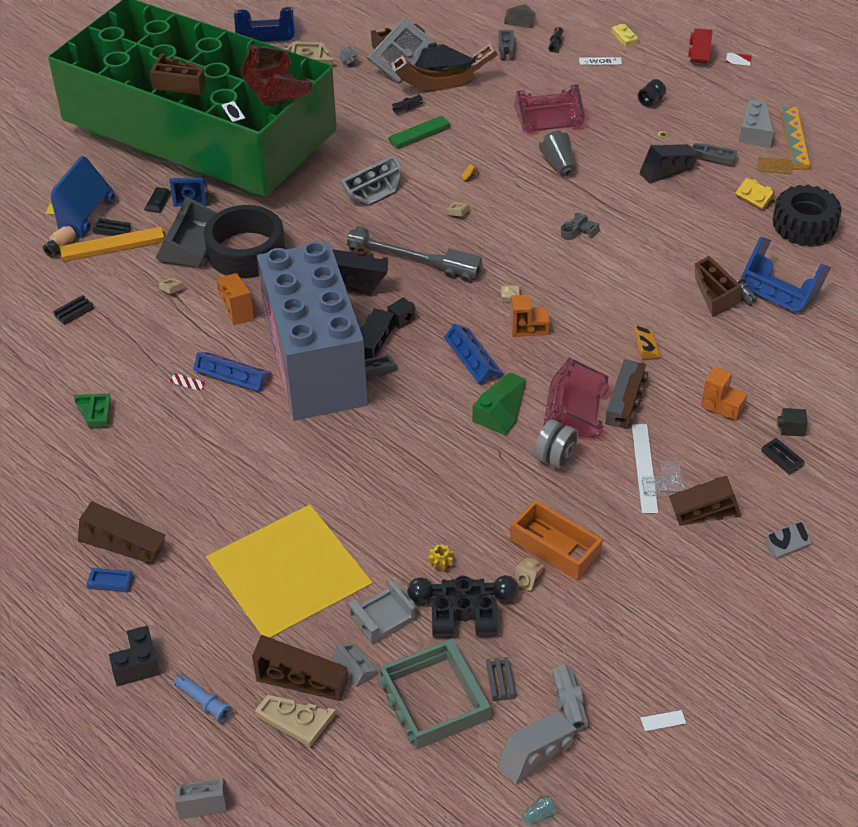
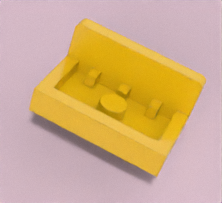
[735,177,777,210]

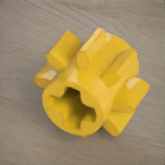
[428,545,454,570]

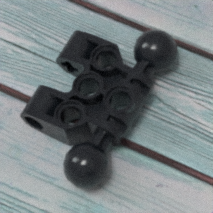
[407,575,519,637]

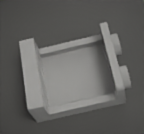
[348,580,416,645]

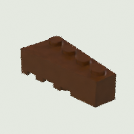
[78,501,166,564]
[252,635,348,701]

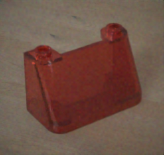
[241,44,313,106]

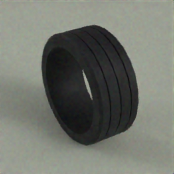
[203,205,286,278]

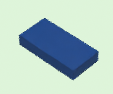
[86,568,134,592]

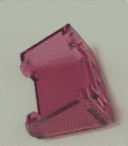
[514,84,585,133]
[543,357,609,438]

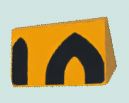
[634,325,660,360]

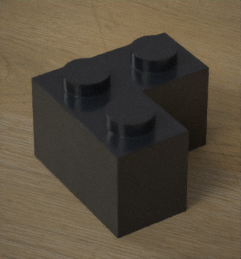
[109,625,160,686]

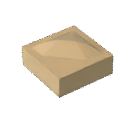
[446,202,469,216]
[159,277,184,294]
[501,286,519,302]

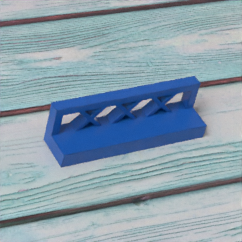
[444,323,504,384]
[193,352,272,391]

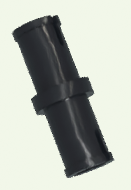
[548,27,564,53]
[392,95,423,113]

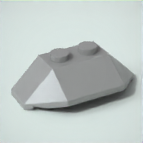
[340,154,402,205]

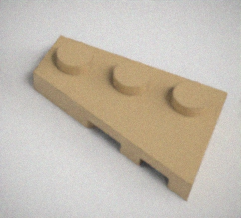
[254,695,336,747]

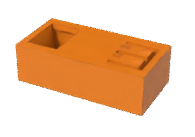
[510,499,603,581]

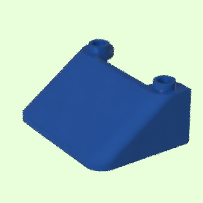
[51,156,115,238]

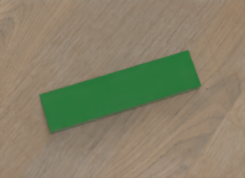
[389,115,450,149]

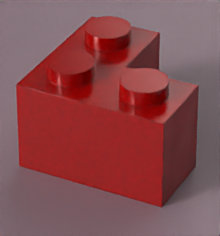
[688,28,713,63]

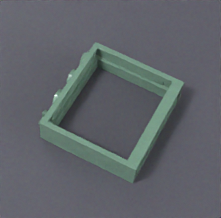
[378,639,491,749]

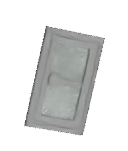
[367,17,434,83]

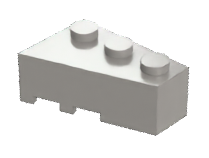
[739,99,774,148]
[497,711,576,785]

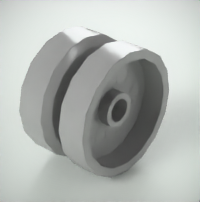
[534,419,579,469]

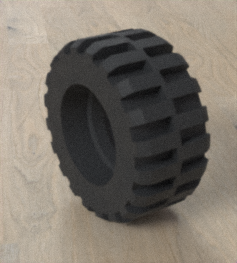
[772,185,842,246]

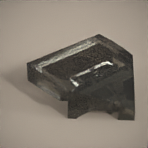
[504,4,536,28]

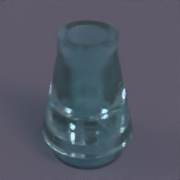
[520,794,558,826]

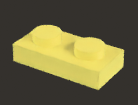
[611,24,639,47]

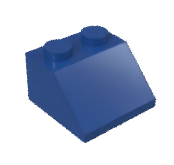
[169,178,209,207]

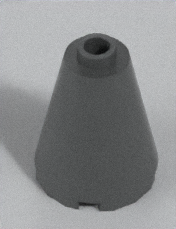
[539,130,575,176]

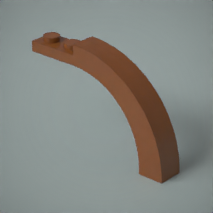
[391,43,498,90]

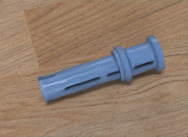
[174,673,232,723]

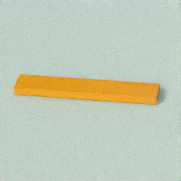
[60,227,164,262]

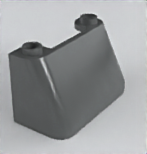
[156,196,218,266]

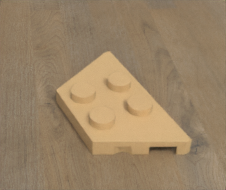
[285,42,334,65]

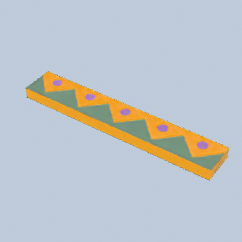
[781,106,810,169]

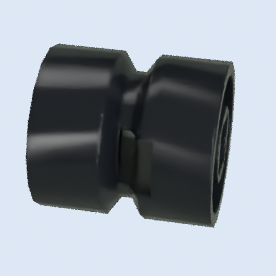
[638,79,666,107]

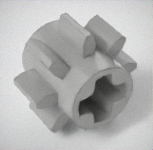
[339,46,358,65]

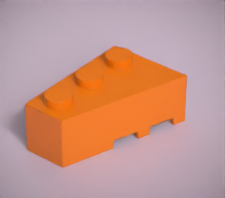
[216,273,256,325]

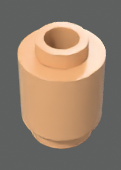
[50,226,76,248]

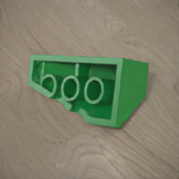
[472,372,526,436]

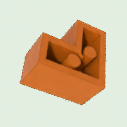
[510,294,549,337]
[701,366,748,421]

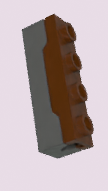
[605,359,648,429]

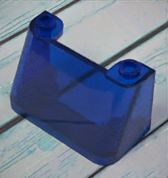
[234,7,295,42]

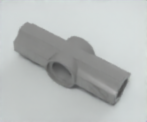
[552,664,588,732]

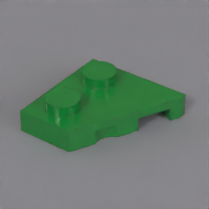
[73,393,111,427]

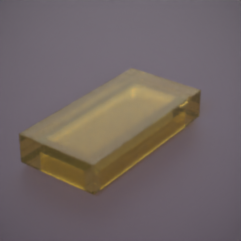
[757,157,792,174]

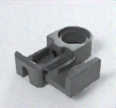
[561,212,600,239]

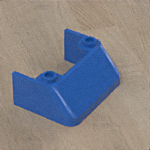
[741,236,831,312]

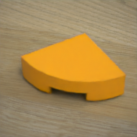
[461,164,478,180]

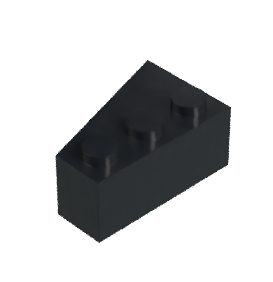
[639,144,699,184]
[333,249,388,294]

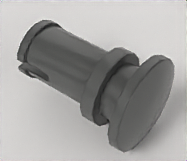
[737,277,758,306]

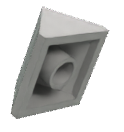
[174,778,227,820]

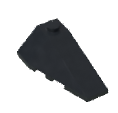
[415,42,475,70]

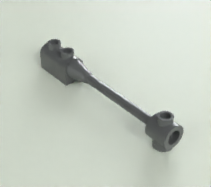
[347,226,483,282]

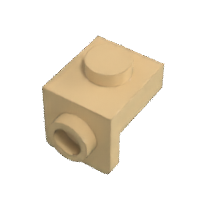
[514,558,545,591]

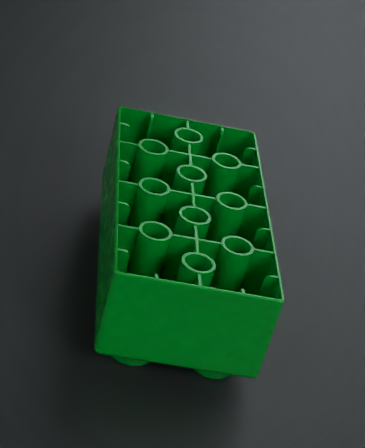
[48,0,337,196]

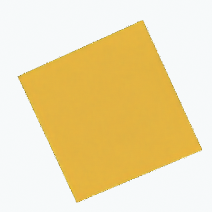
[205,504,373,638]

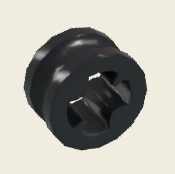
[43,240,60,258]

